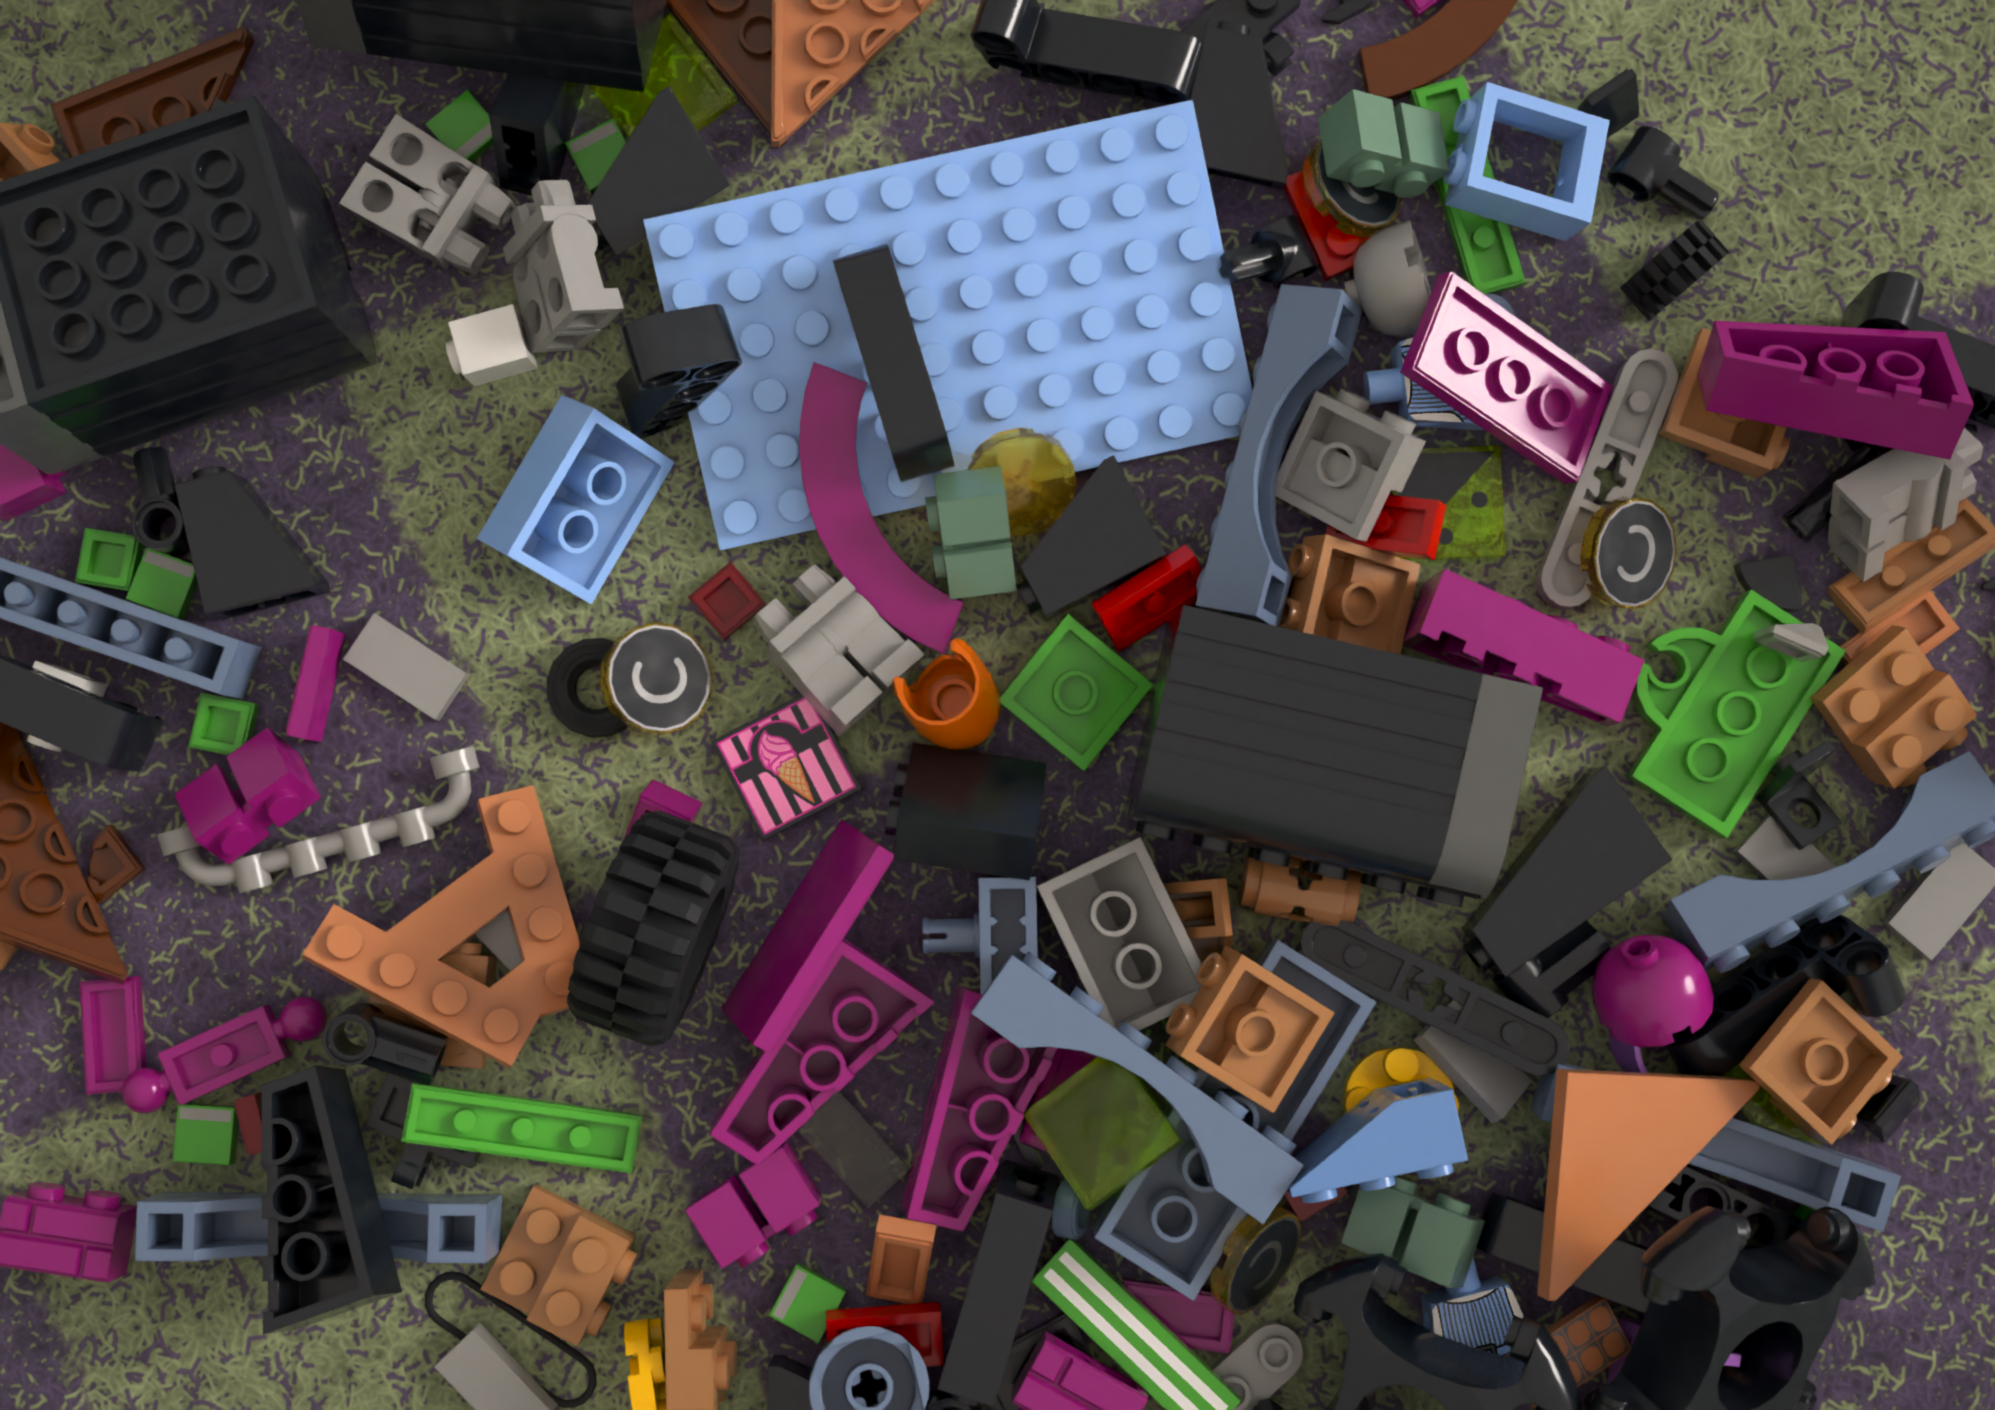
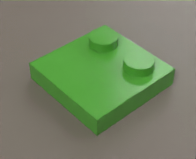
[1000,614,1154,771]

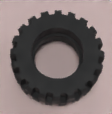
[567,811,741,1047]

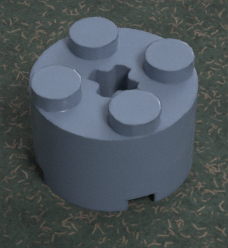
[809,1326,929,1410]

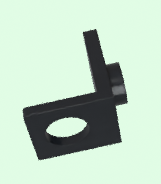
[1756,740,1842,850]

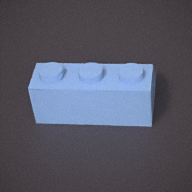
[477,395,675,605]

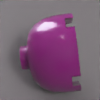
[1592,935,1714,1047]

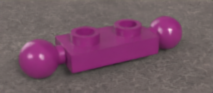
[121,996,327,1114]

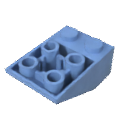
[1287,1077,1468,1203]

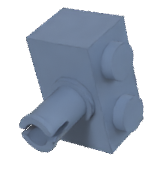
[923,877,1038,994]

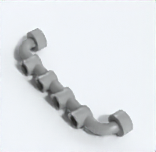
[157,746,480,893]

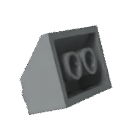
[1036,837,1202,1031]

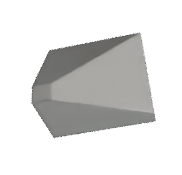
[1753,623,1828,662]

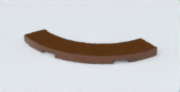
[1358,0,1517,101]

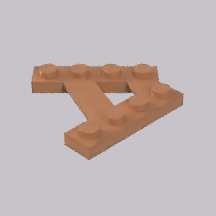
[302,785,580,1069]

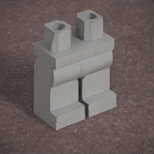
[339,114,516,275]
[503,180,624,353]
[1827,428,1983,582]
[753,564,924,737]

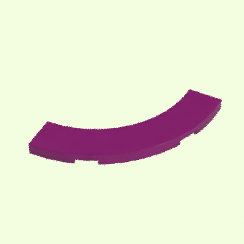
[799,362,964,654]

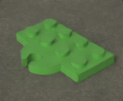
[1626,590,1846,838]

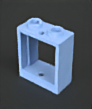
[1443,82,1610,241]

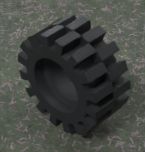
[1620,219,1730,321]

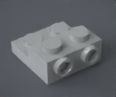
[1275,388,1426,542]

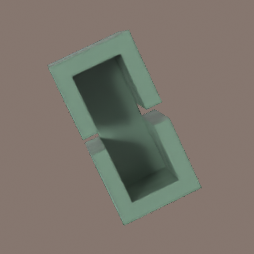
[1318,89,1449,198]
[925,466,1017,600]
[1341,1175,1485,1288]

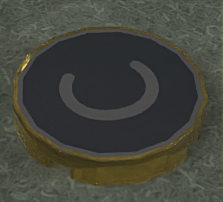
[1303,138,1402,238]
[1580,496,1677,609]
[600,622,713,736]
[1211,1205,1301,1315]

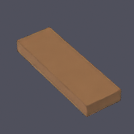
[1827,498,1995,635]

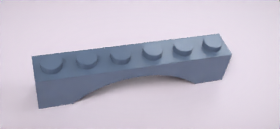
[1195,284,1362,627]
[1662,751,1995,973]
[971,952,1304,1224]
[1530,1062,1901,1232]
[135,1192,502,1263]

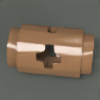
[1239,850,1362,926]

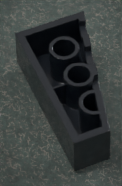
[261,1066,402,1334]

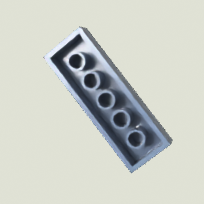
[1091,938,1376,1301]

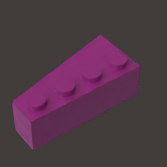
[1697,321,1974,460]
[1403,569,1645,726]
[710,938,935,1166]
[901,985,1058,1232]

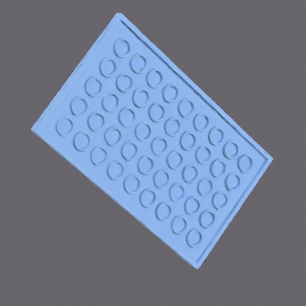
[643,100,1253,550]

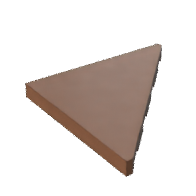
[771,0,936,147]
[1537,1069,1760,1301]

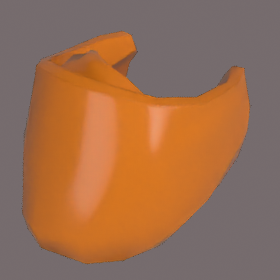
[891,638,1001,750]

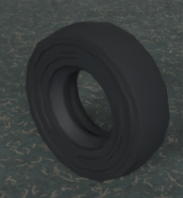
[546,638,633,738]

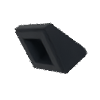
[1577,68,1639,139]
[1856,1075,1920,1142]

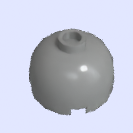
[1344,220,1431,337]

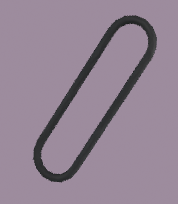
[425,1272,597,1408]

